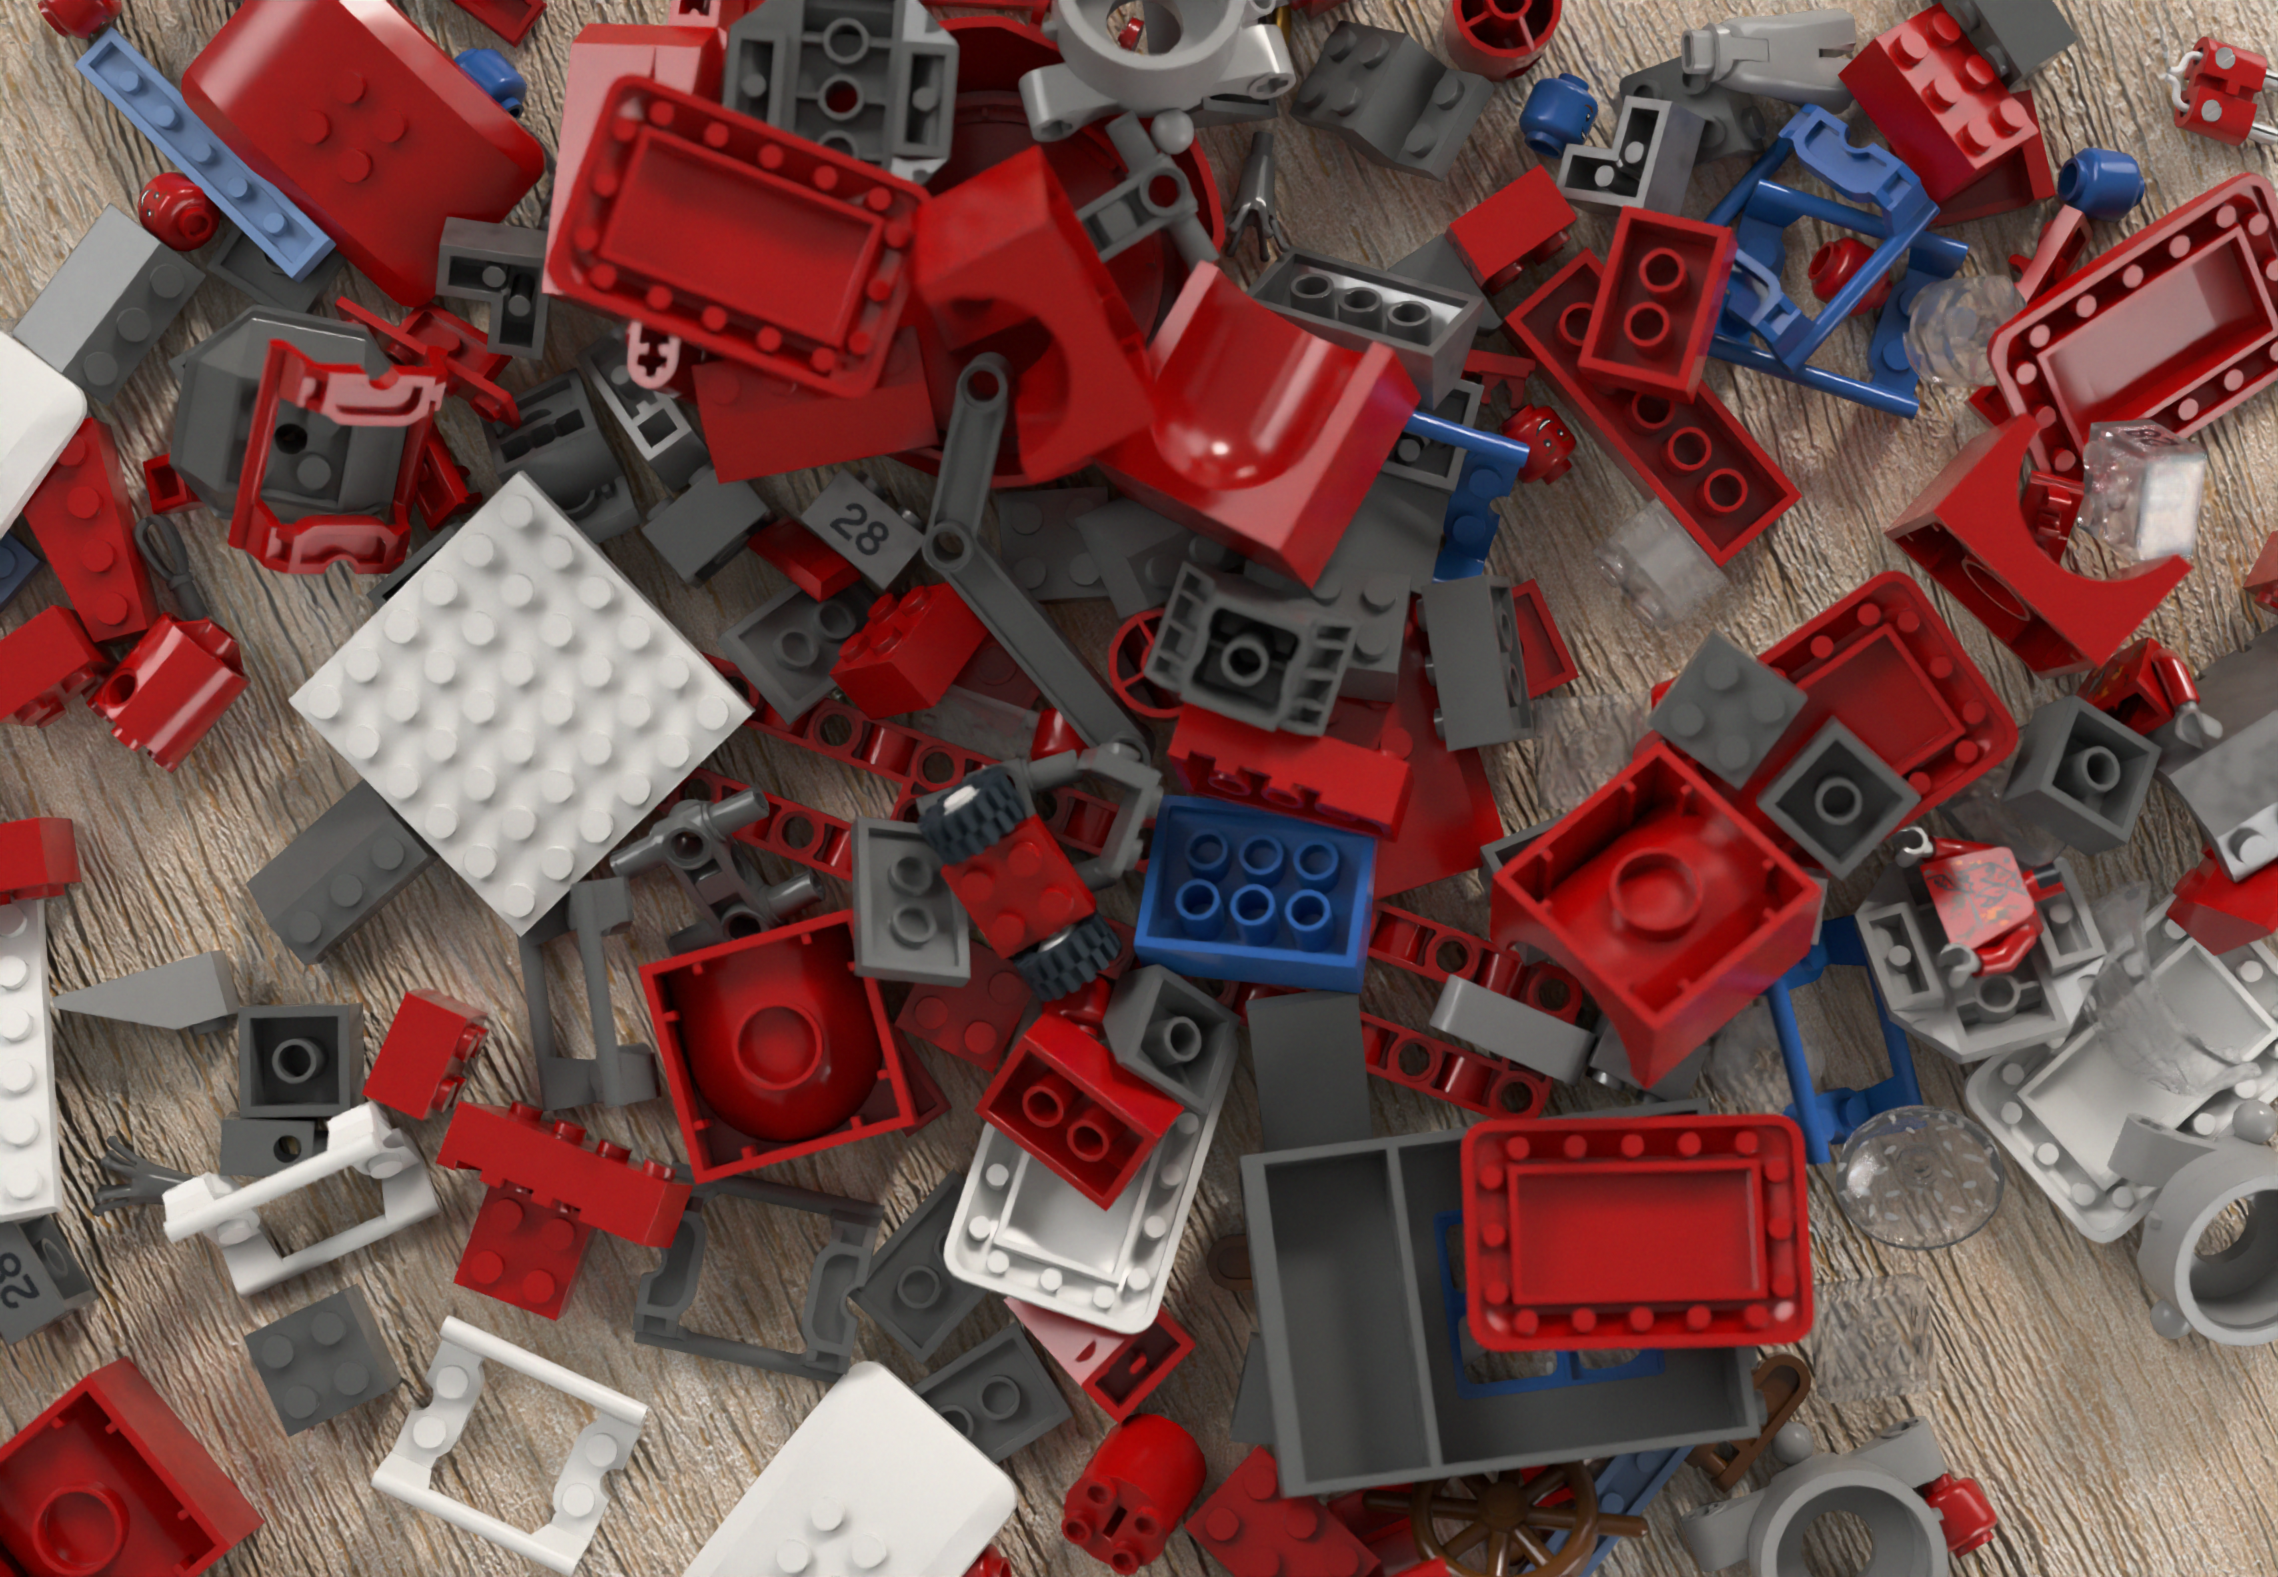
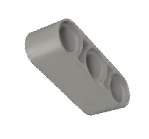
[1429,974,1597,1087]

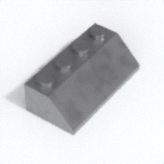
[1245,245,1484,411]

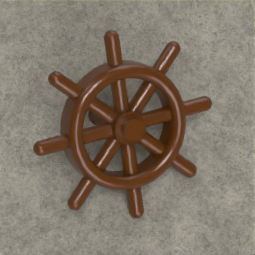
[1362,1457,1649,1577]

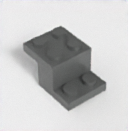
[1288,20,1495,182]
[478,367,644,545]

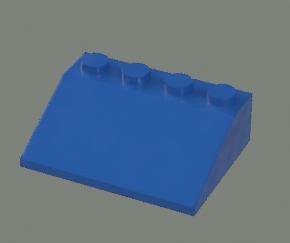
[1134,794,1378,994]

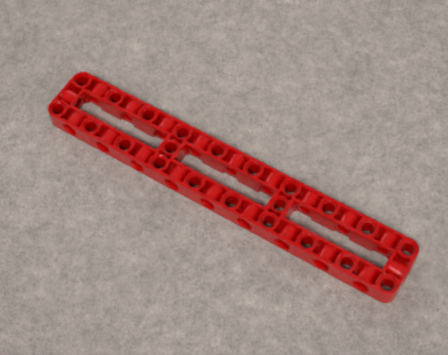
[654,650,1583,1120]

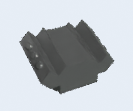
[1143,560,1362,736]

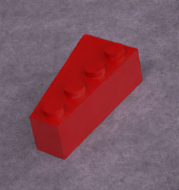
[21,417,161,647]
[1167,701,1415,843]
[436,1100,694,1248]

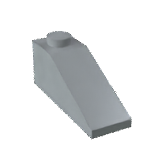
[576,325,712,494]
[52,950,240,1036]

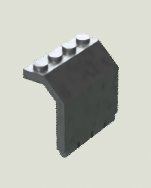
[2142,624,2278,883]

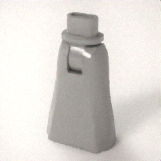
[1681,9,1856,115]

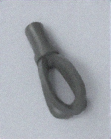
[132,514,210,621]

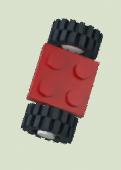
[917,768,1121,1002]

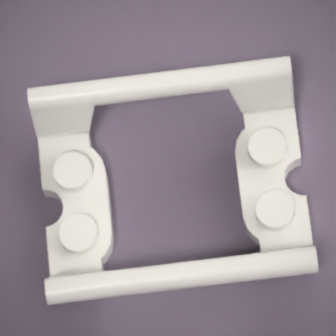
[162,1100,443,1299]
[370,1315,649,1577]

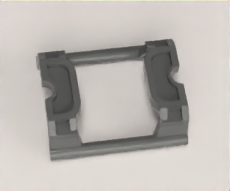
[516,876,662,1111]
[632,1161,885,1384]

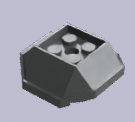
[723,0,959,187]
[169,304,407,524]

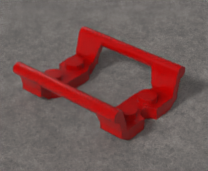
[227,339,449,574]

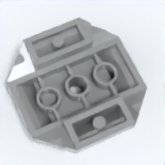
[1853,836,2107,1064]

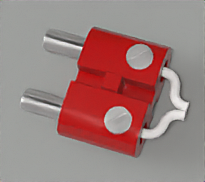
[2165,36,2278,147]

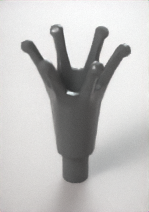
[1224,131,1290,262]
[92,1136,198,1217]

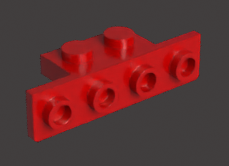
[334,296,523,430]

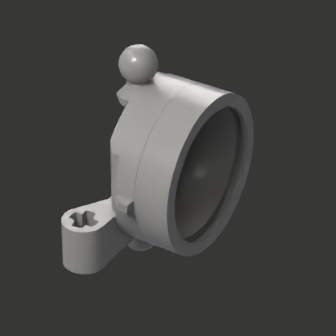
[1018,0,1296,154]
[2107,1100,2278,1346]
[1680,1416,1948,1577]

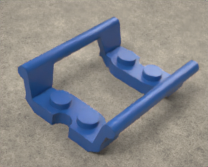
[1702,103,1940,375]
[1707,178,1969,420]
[1403,410,1530,584]
[1758,914,1928,1166]

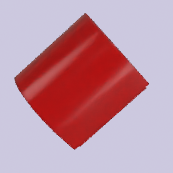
[142,453,206,515]

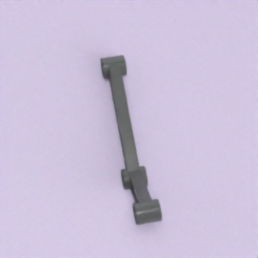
[922,352,1156,768]

